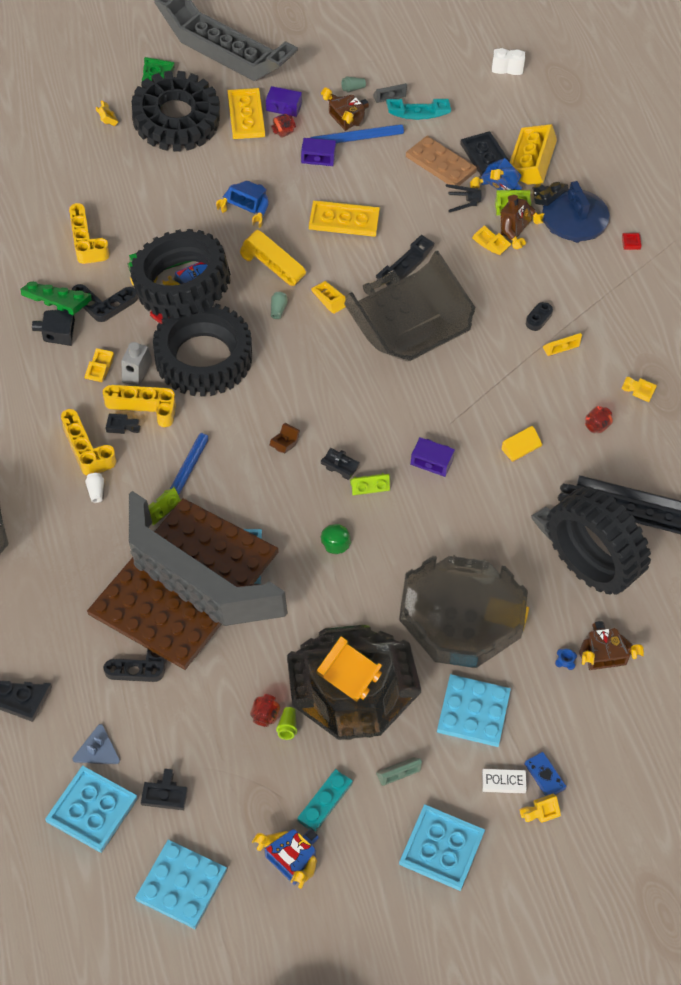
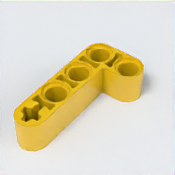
[69,203,109,264]
[240,230,306,286]
[103,385,176,427]
[61,409,116,475]

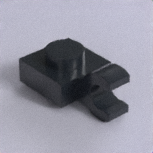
[105,413,141,434]

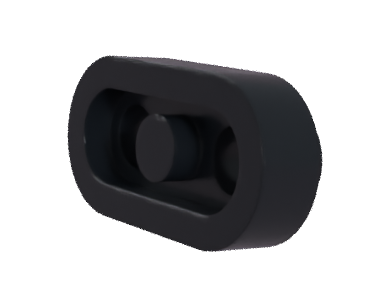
[526,302,553,331]

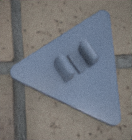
[72,724,120,764]

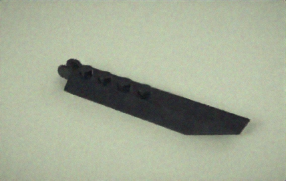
[558,475,681,535]

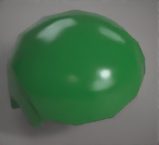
[320,523,351,554]

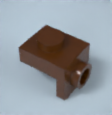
[269,423,300,454]

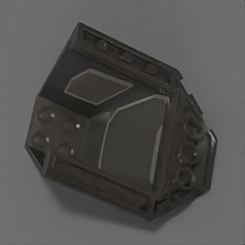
[287,624,421,740]

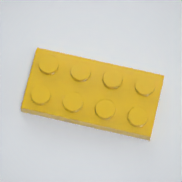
[227,88,265,139]
[309,200,380,237]

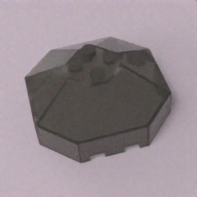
[399,555,528,668]

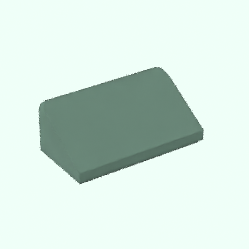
[376,757,422,786]

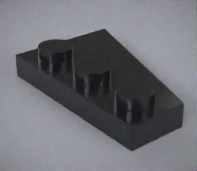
[0,681,52,722]

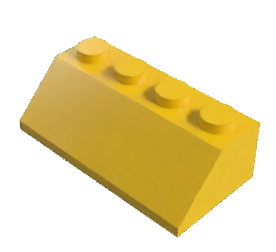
[510,124,557,185]

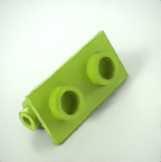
[350,473,390,495]
[148,487,181,525]

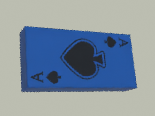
[524,752,566,796]

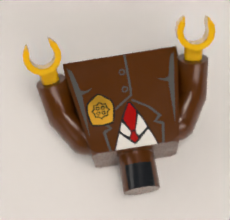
[321,87,369,131]
[500,194,544,249]
[579,621,644,670]

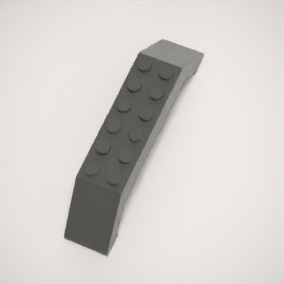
[154,0,298,81]
[129,491,288,626]

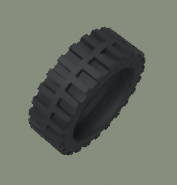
[130,229,231,318]
[546,487,651,595]

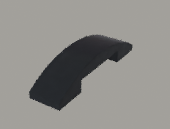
[376,234,435,287]

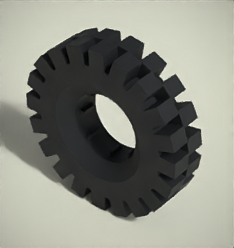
[131,71,220,152]

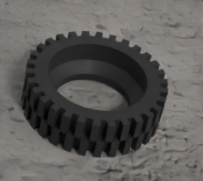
[153,303,252,397]

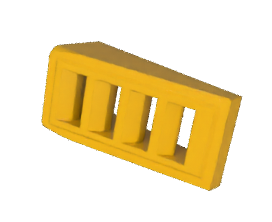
[311,281,347,314]

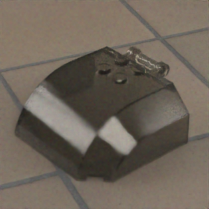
[344,250,476,361]

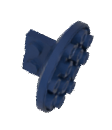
[542,181,610,243]

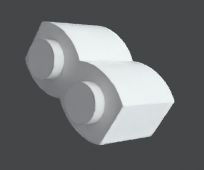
[492,48,525,75]

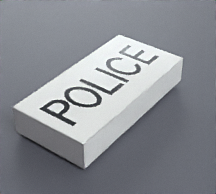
[482,769,526,793]

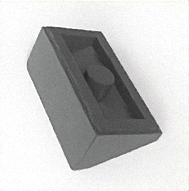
[373,83,407,103]

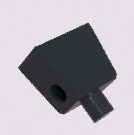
[32,309,75,346]

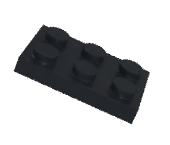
[460,131,510,176]

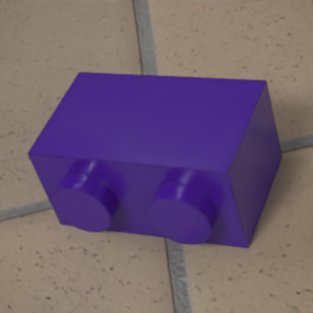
[266,86,302,117]
[301,138,336,166]
[410,437,455,477]

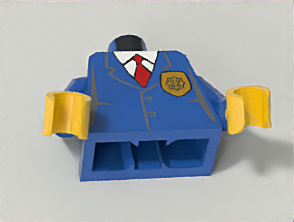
[470,158,523,190]
[216,181,269,228]

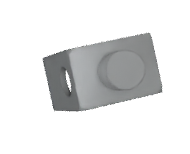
[121,342,152,386]

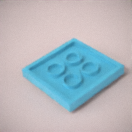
[437,674,511,747]
[45,765,138,853]
[399,804,485,891]
[135,840,227,929]

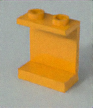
[316,637,382,702]

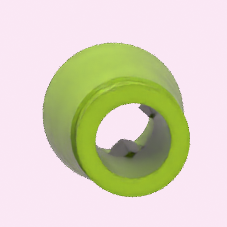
[276,707,297,740]

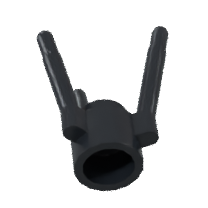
[445,184,481,213]

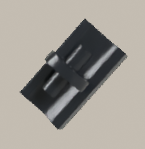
[321,447,360,480]

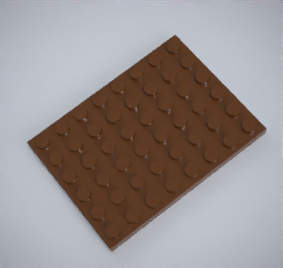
[87,498,279,670]

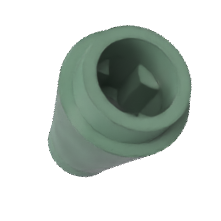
[341,76,366,92]
[271,292,288,319]

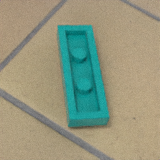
[297,769,353,833]

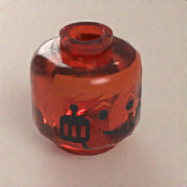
[271,113,296,138]
[585,406,613,433]
[250,694,280,727]

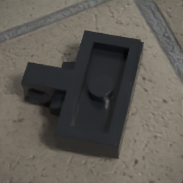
[532,182,569,206]
[141,769,188,811]

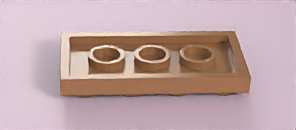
[406,136,477,186]

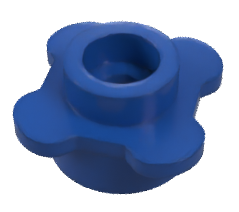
[555,649,577,670]

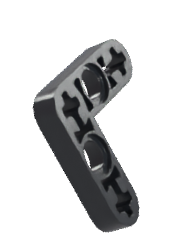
[72,284,138,322]
[103,648,166,682]

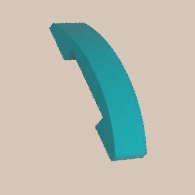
[386,99,451,120]

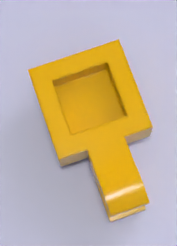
[96,100,119,126]
[621,377,657,402]
[519,794,561,823]

